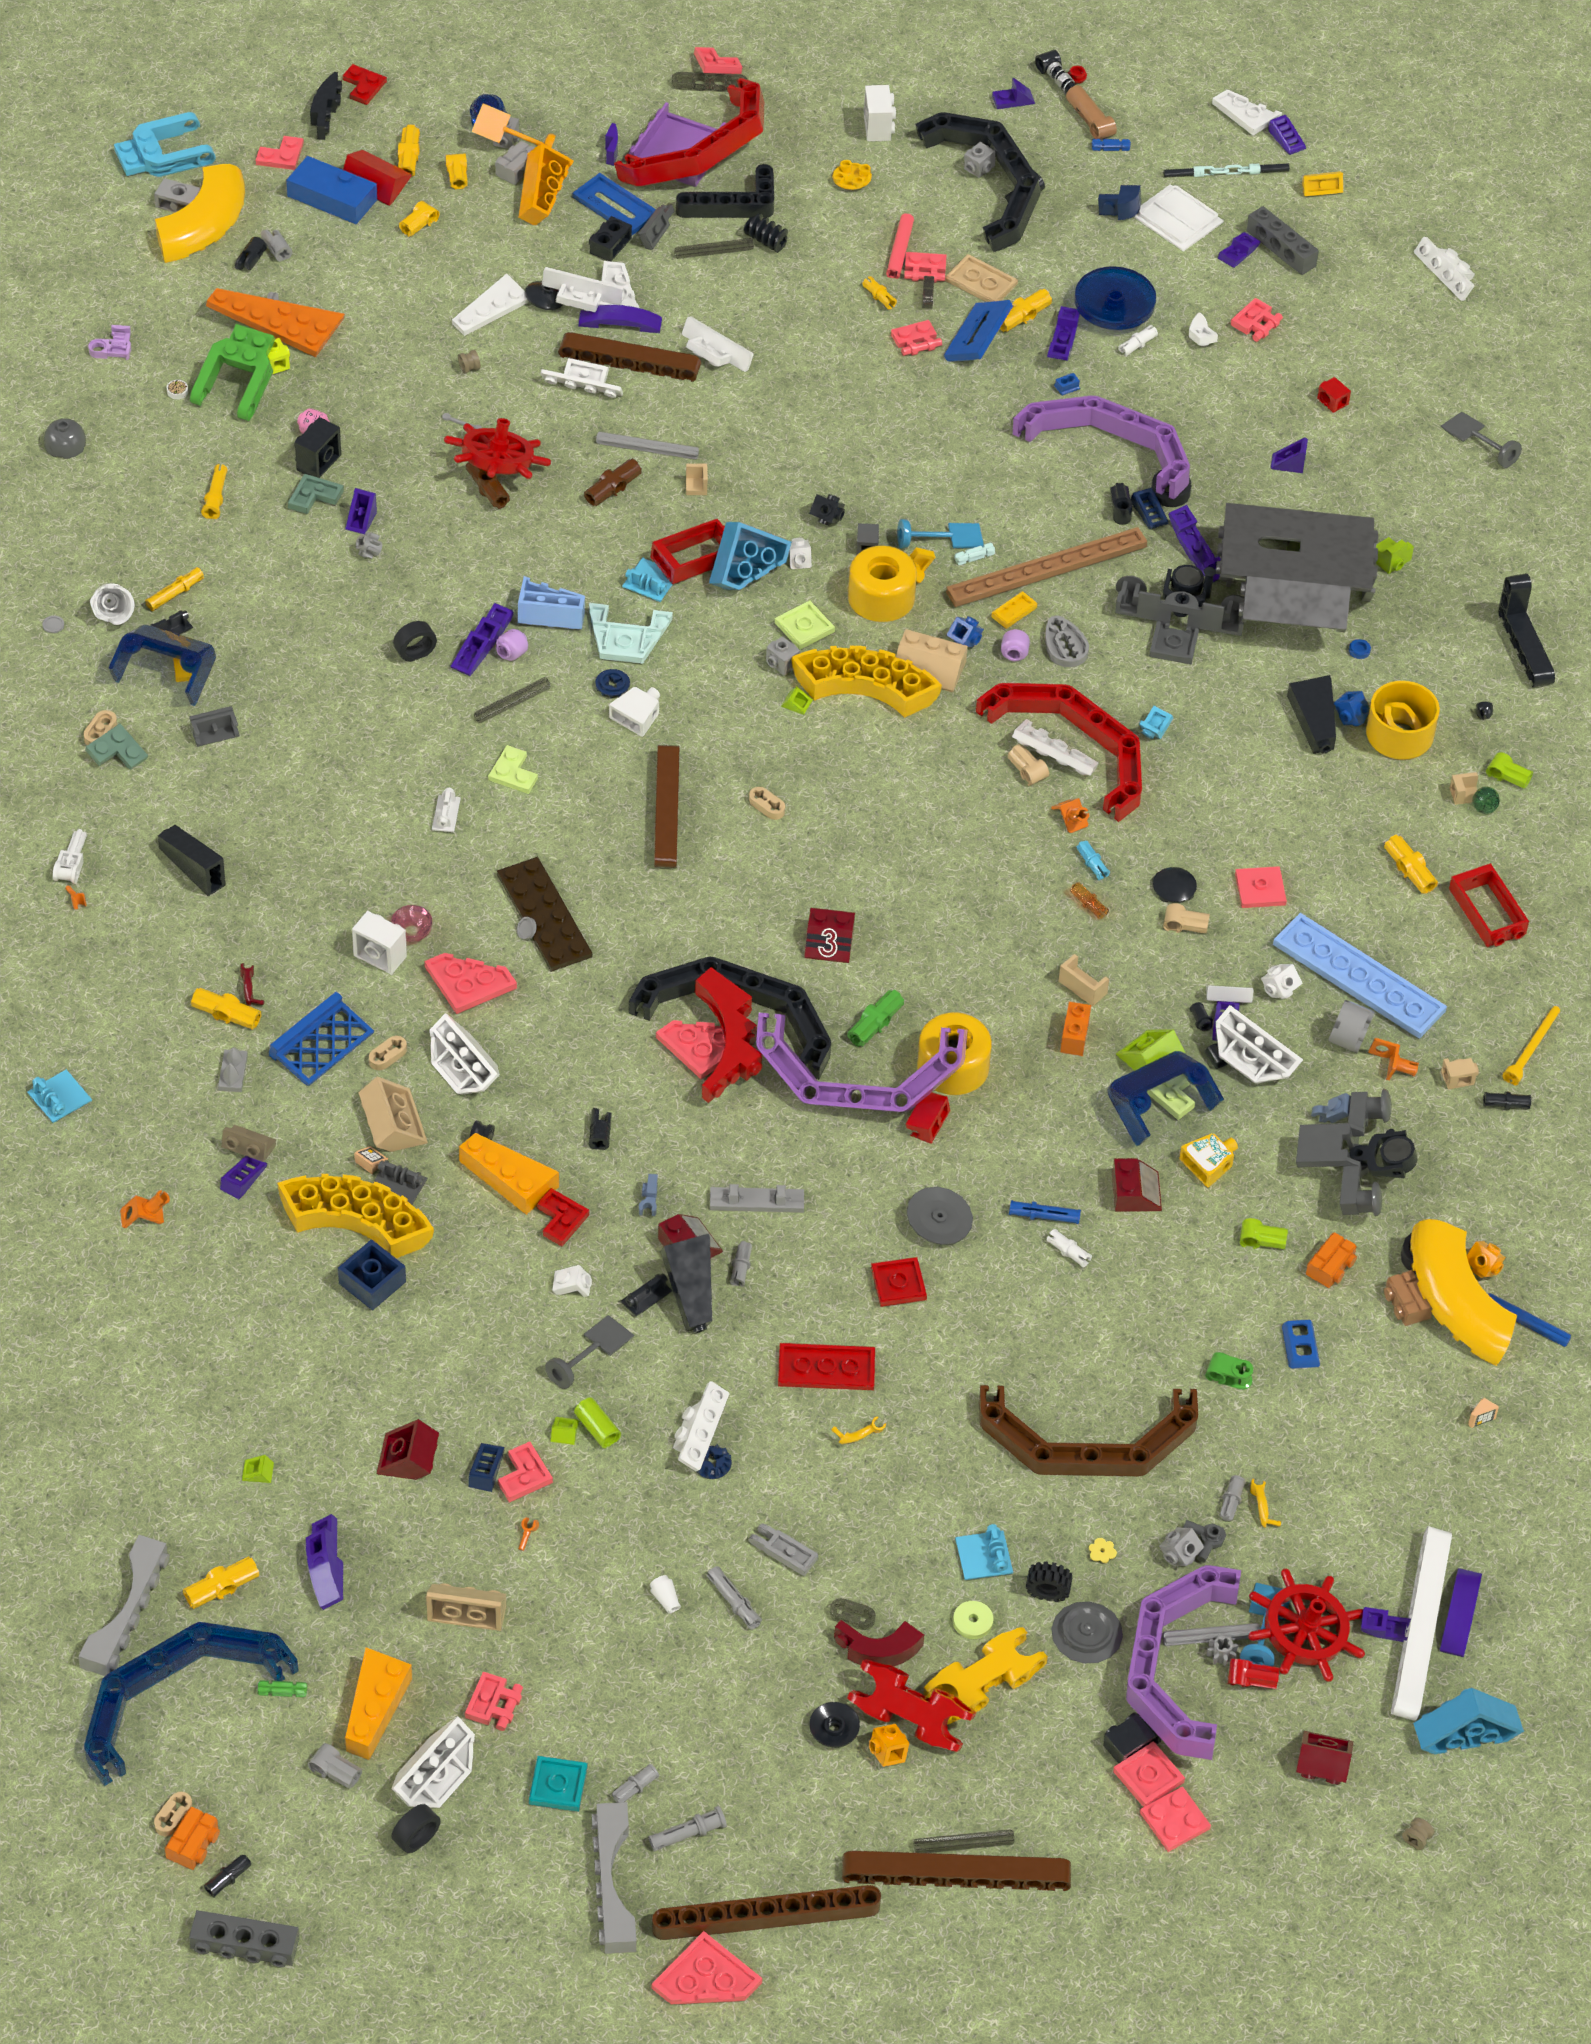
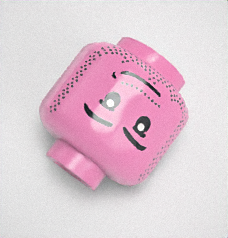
[297,408,330,433]

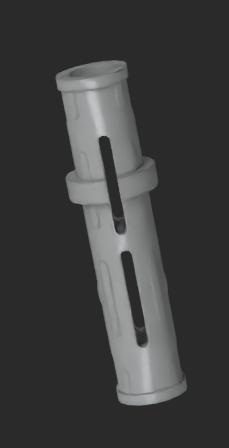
[707,1566,762,1630]

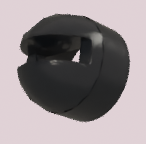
[1476,701,1493,720]

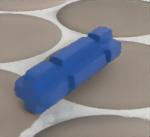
[1091,139,1131,151]

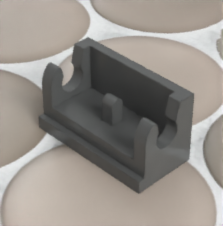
[189,706,240,747]

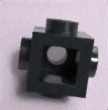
[809,493,845,526]

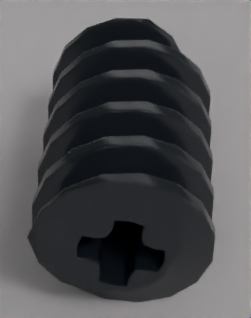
[743,213,788,253]

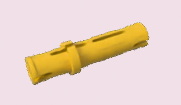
[145,567,204,612]

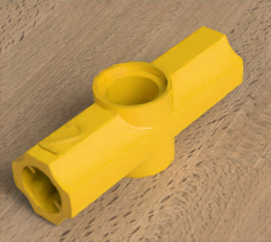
[398,125,420,177]
[1000,289,1052,332]
[1384,834,1438,894]
[191,988,262,1030]
[183,1556,259,1609]

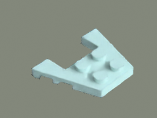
[589,603,673,664]

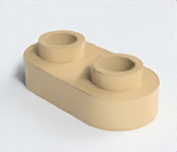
[84,710,117,745]

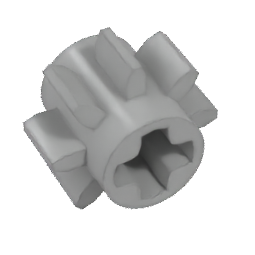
[356,531,382,559]
[1207,1634,1238,1667]

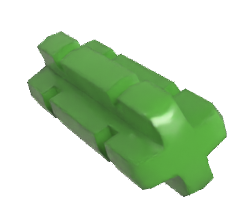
[257,1680,307,1697]

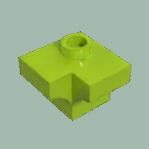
[1376,537,1414,574]

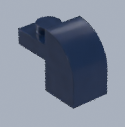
[1098,185,1142,220]

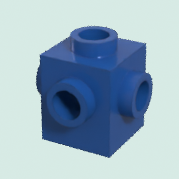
[947,616,984,648]
[1334,691,1370,726]

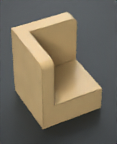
[686,464,708,495]
[1450,772,1480,805]

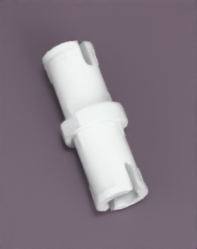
[1118,325,1158,357]
[1047,1229,1092,1267]

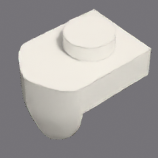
[1189,313,1218,346]

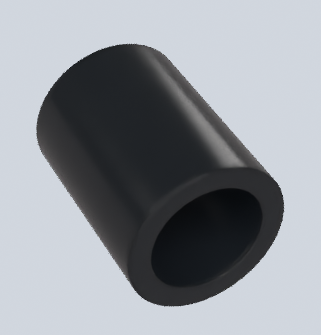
[1205,1043,1228,1069]

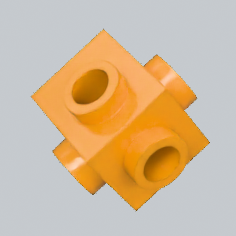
[1467,1241,1506,1278]
[869,1724,909,1767]

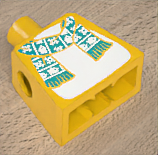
[1179,1133,1238,1188]

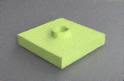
[775,601,835,650]

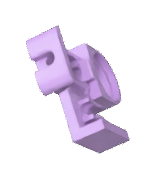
[88,325,131,360]

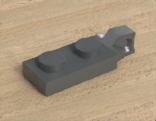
[639,204,675,250]

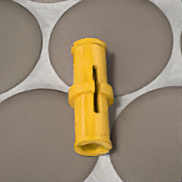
[863,276,897,309]

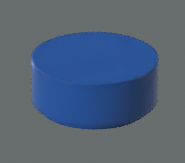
[1349,639,1371,659]

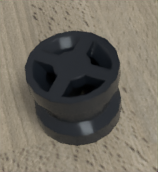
[469,1120,495,1140]

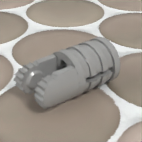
[261,230,292,262]

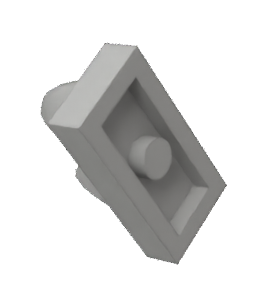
[218,1047,248,1092]

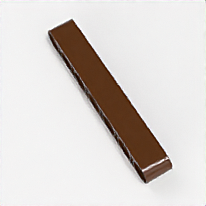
[558,332,701,382]
[654,745,680,868]

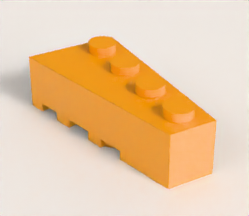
[518,143,574,225]
[459,1133,559,1215]
[345,1647,412,1760]

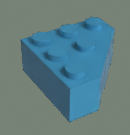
[709,522,792,590]
[1413,1688,1524,1754]

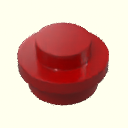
[1068,65,1087,83]

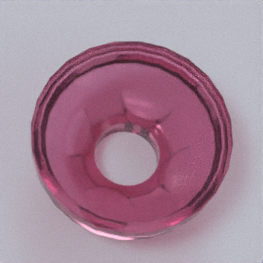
[391,905,432,942]

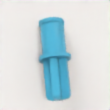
[1077,841,1110,880]

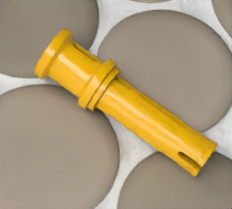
[201,464,228,519]

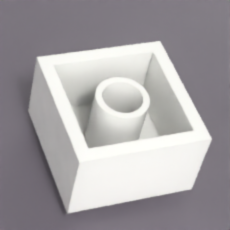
[864,85,896,141]
[352,911,407,975]

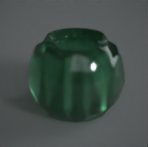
[1472,786,1500,814]

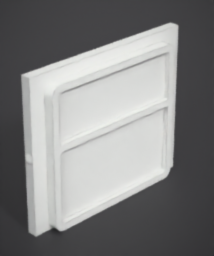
[1134,184,1224,252]

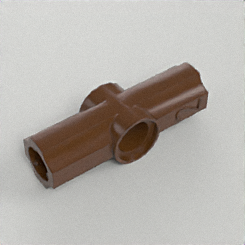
[584,458,642,506]
[466,462,510,509]

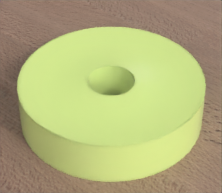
[953,1601,993,1639]

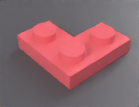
[694,47,742,75]
[256,136,304,170]
[498,1441,553,1503]

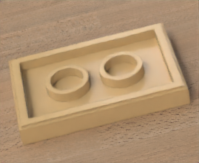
[945,254,1018,302]

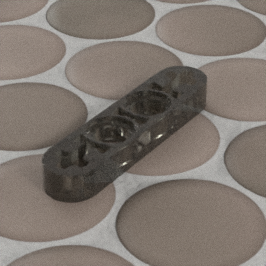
[671,72,748,92]

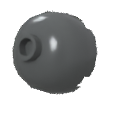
[44,418,86,459]

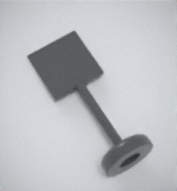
[1440,412,1522,468]
[545,1315,635,1389]

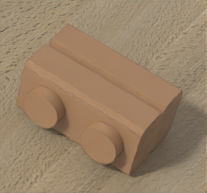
[1384,1270,1433,1326]

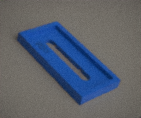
[572,173,656,235]
[944,300,1013,361]

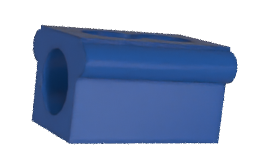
[1054,373,1080,396]

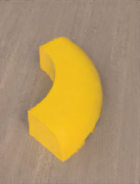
[155,164,245,263]
[791,645,942,718]
[277,1174,434,1258]
[1410,1219,1517,1366]

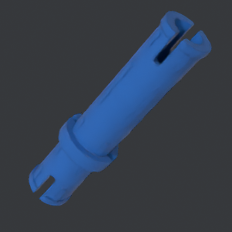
[1009,1200,1081,1224]

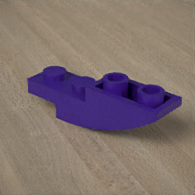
[306,1514,343,1610]

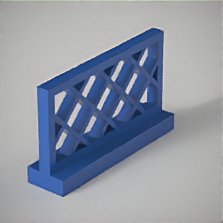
[269,991,374,1087]

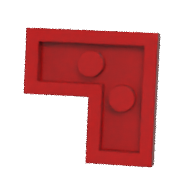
[343,64,387,105]
[537,1188,589,1247]

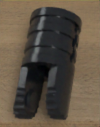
[234,237,267,270]
[588,1108,612,1150]

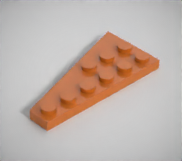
[206,288,345,357]

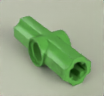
[848,990,904,1047]

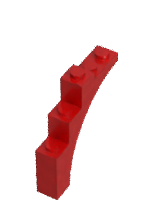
[695,967,762,1103]

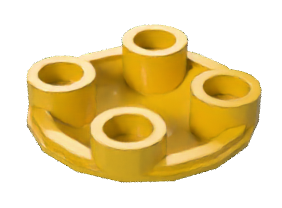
[832,160,872,190]

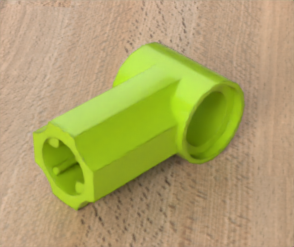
[1486,752,1533,789]
[1240,1218,1288,1249]

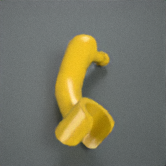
[831,1417,886,1444]
[1250,1479,1281,1528]

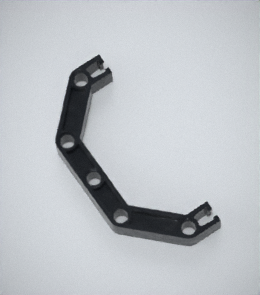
[915,112,1041,252]
[629,956,831,1080]

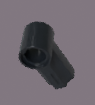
[1110,483,1133,525]

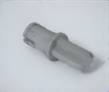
[730,1241,752,1287]
[1219,1475,1246,1522]
[612,1764,659,1803]

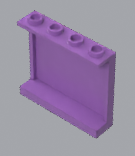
[629,102,726,187]

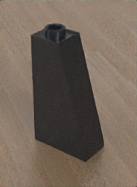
[1287,675,1336,754]
[157,824,226,896]
[660,1233,712,1333]

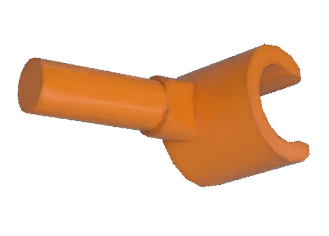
[65,885,87,909]
[518,1517,539,1551]

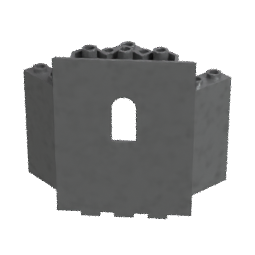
[1216,503,1378,633]

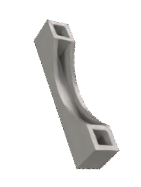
[78,1535,170,1677]
[592,1802,636,1954]

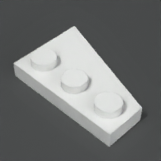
[1212,90,1282,135]
[599,261,639,308]

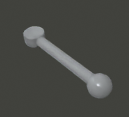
[442,413,482,429]

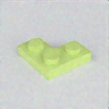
[488,745,538,794]
[1145,1062,1195,1120]

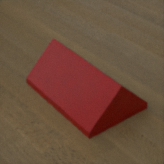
[343,150,412,206]

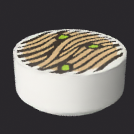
[167,380,188,399]

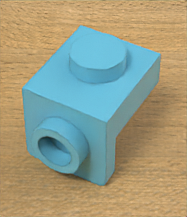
[1139,706,1173,739]

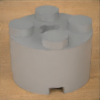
[1328,1000,1375,1053]

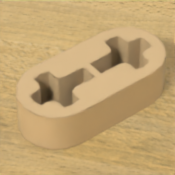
[749,787,785,820]
[369,1036,407,1070]
[154,1792,193,1837]

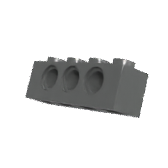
[1246,206,1319,275]
[189,1910,299,1967]

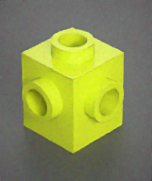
[268,338,290,374]

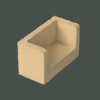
[1059,954,1109,1006]

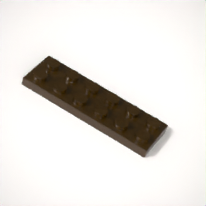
[497,856,593,972]

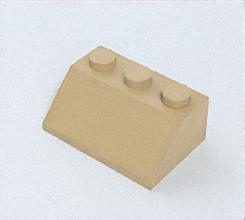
[896,629,968,692]
[359,1076,428,1152]
[426,1583,506,1631]

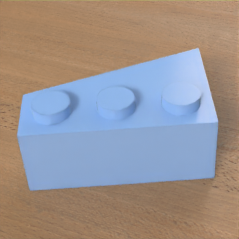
[518,576,585,629]

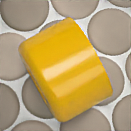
[848,546,917,622]
[1366,681,1440,760]
[917,1012,992,1095]

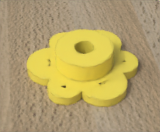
[1089,1538,1117,1563]

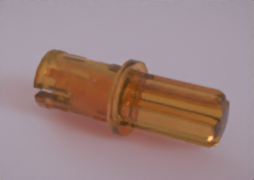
[1070,882,1109,920]

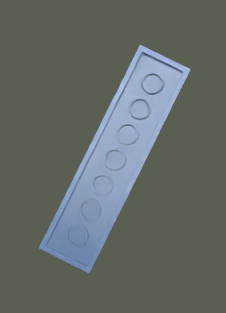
[1273,913,1447,1039]

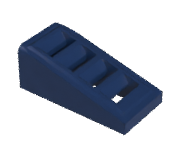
[1130,487,1169,530]
[469,1443,505,1492]

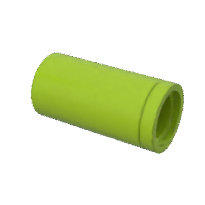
[574,1397,621,1449]

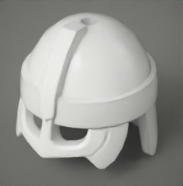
[90,583,134,625]

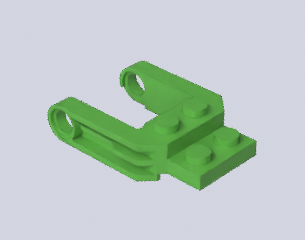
[190,324,275,421]

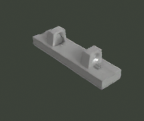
[710,1184,804,1213]

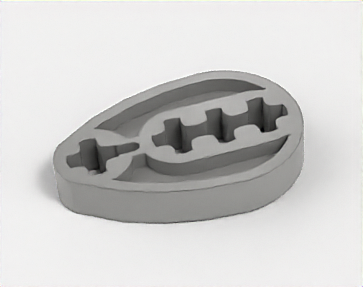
[1045,616,1089,667]

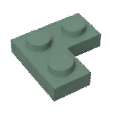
[288,474,344,514]
[85,724,148,770]

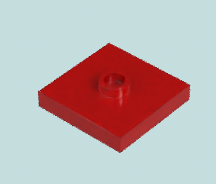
[871,1257,927,1307]

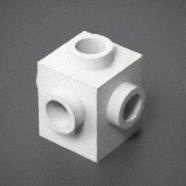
[1261,964,1303,999]

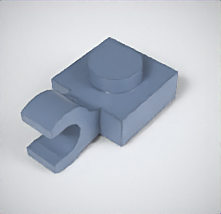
[1311,1093,1351,1123]
[639,1174,658,1216]

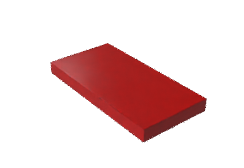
[778,1343,875,1391]

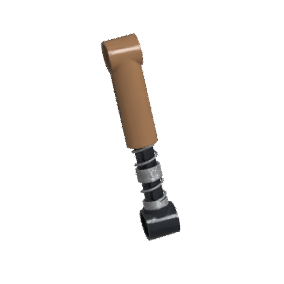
[1035,49,1117,140]

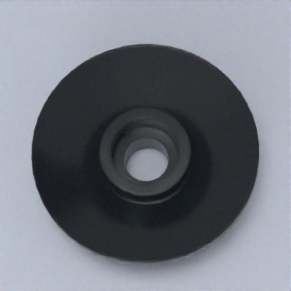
[525,281,564,310]
[809,1702,860,1748]

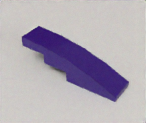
[451,603,514,676]

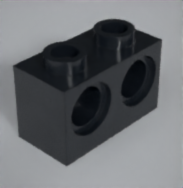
[589,216,632,262]

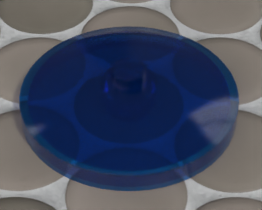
[1074,266,1156,330]

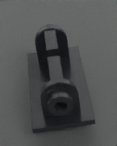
[145,610,193,646]
[621,1273,672,1317]

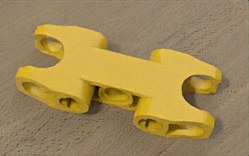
[923,1627,1048,1724]

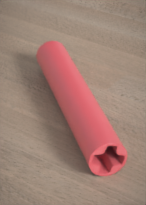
[886,213,914,279]

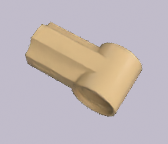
[1008,744,1049,786]
[1163,903,1210,933]

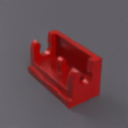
[906,1092,950,1144]

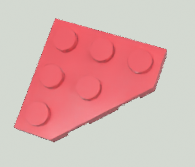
[424,953,517,1014]
[656,1020,725,1079]
[652,1931,762,2005]

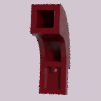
[834,1620,925,1666]

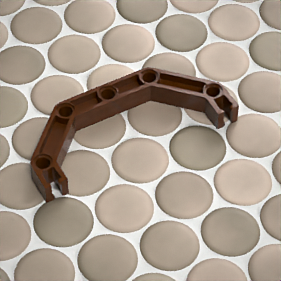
[979,1385,1198,1477]

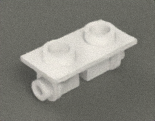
[432,788,461,833]

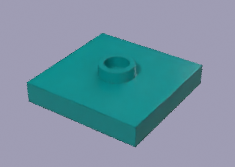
[529,1756,588,1812]

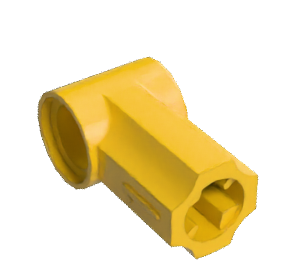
[445,153,468,190]
[399,201,440,236]

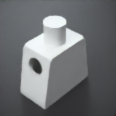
[609,687,660,737]

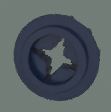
[595,669,630,698]
[696,1444,732,1479]

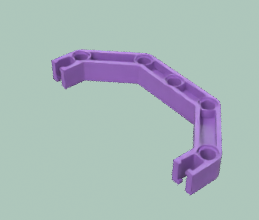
[1013,396,1190,499]
[756,1013,968,1112]
[1126,1565,1241,1760]

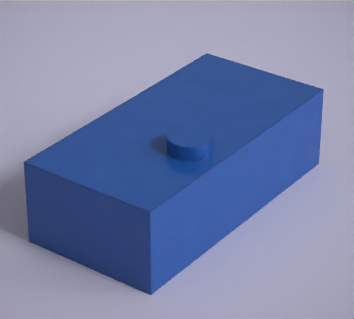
[286,156,377,225]

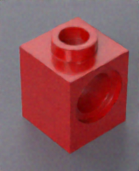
[1317,377,1351,413]

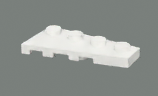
[452,274,529,336]
[1012,719,1099,776]

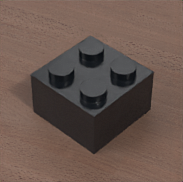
[294,417,342,478]

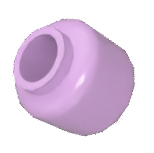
[496,629,528,661]
[1001,629,1030,661]

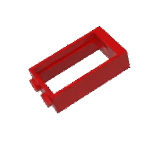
[650,518,725,584]
[1449,863,1529,947]

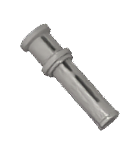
[648,1806,727,1852]

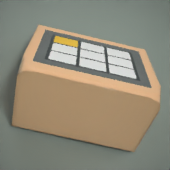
[354,1146,388,1174]
[1468,1398,1499,1428]

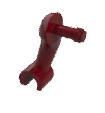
[240,963,265,1006]

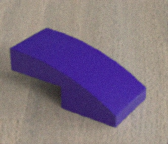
[605,123,618,166]
[1218,232,1260,268]
[1361,1607,1411,1642]

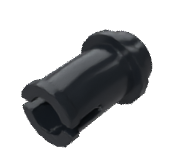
[1190,1002,1213,1031]

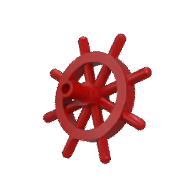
[444,418,551,479]
[1248,1568,1365,1682]

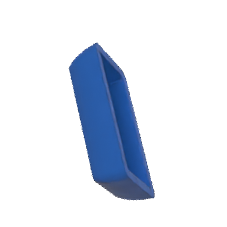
[1282,1320,1320,1369]

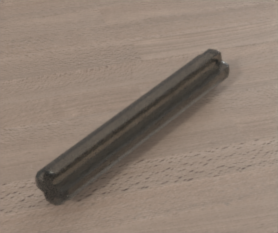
[674,238,754,259]
[474,677,551,723]
[913,1829,1015,1853]

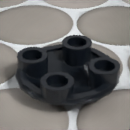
[1153,867,1197,902]

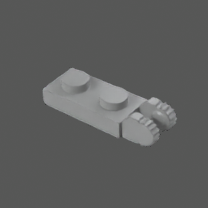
[748,1523,818,1576]

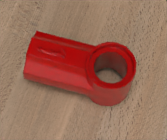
[1227,1659,1279,1690]

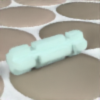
[955,543,995,565]

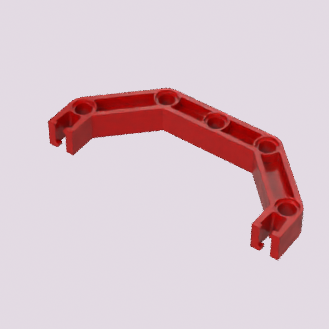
[614,78,765,186]
[976,683,1142,822]

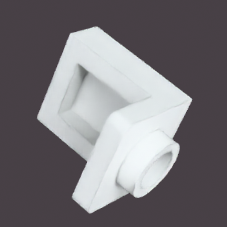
[789,538,812,569]
[552,1265,592,1297]

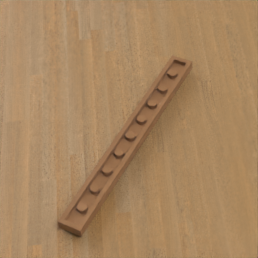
[946,527,1147,607]

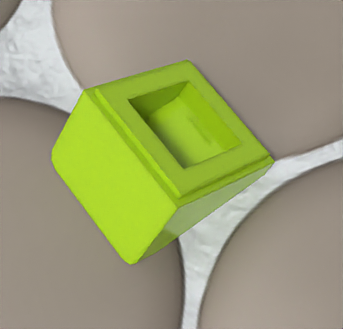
[781,686,813,715]
[551,1417,579,1445]
[242,1455,274,1483]

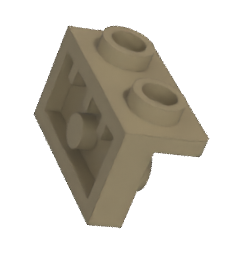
[221,1125,276,1162]

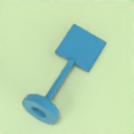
[897,519,984,549]
[1240,1583,1290,1667]

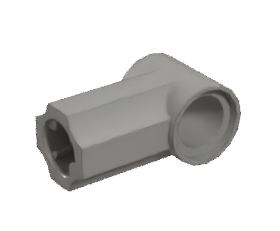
[308,1743,362,1789]

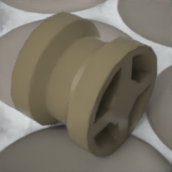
[458,350,481,374]
[1402,1817,1435,1850]

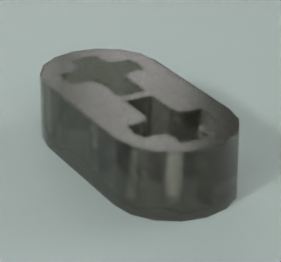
[922,275,934,309]
[830,1598,876,1630]

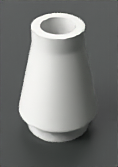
[650,1575,681,1614]

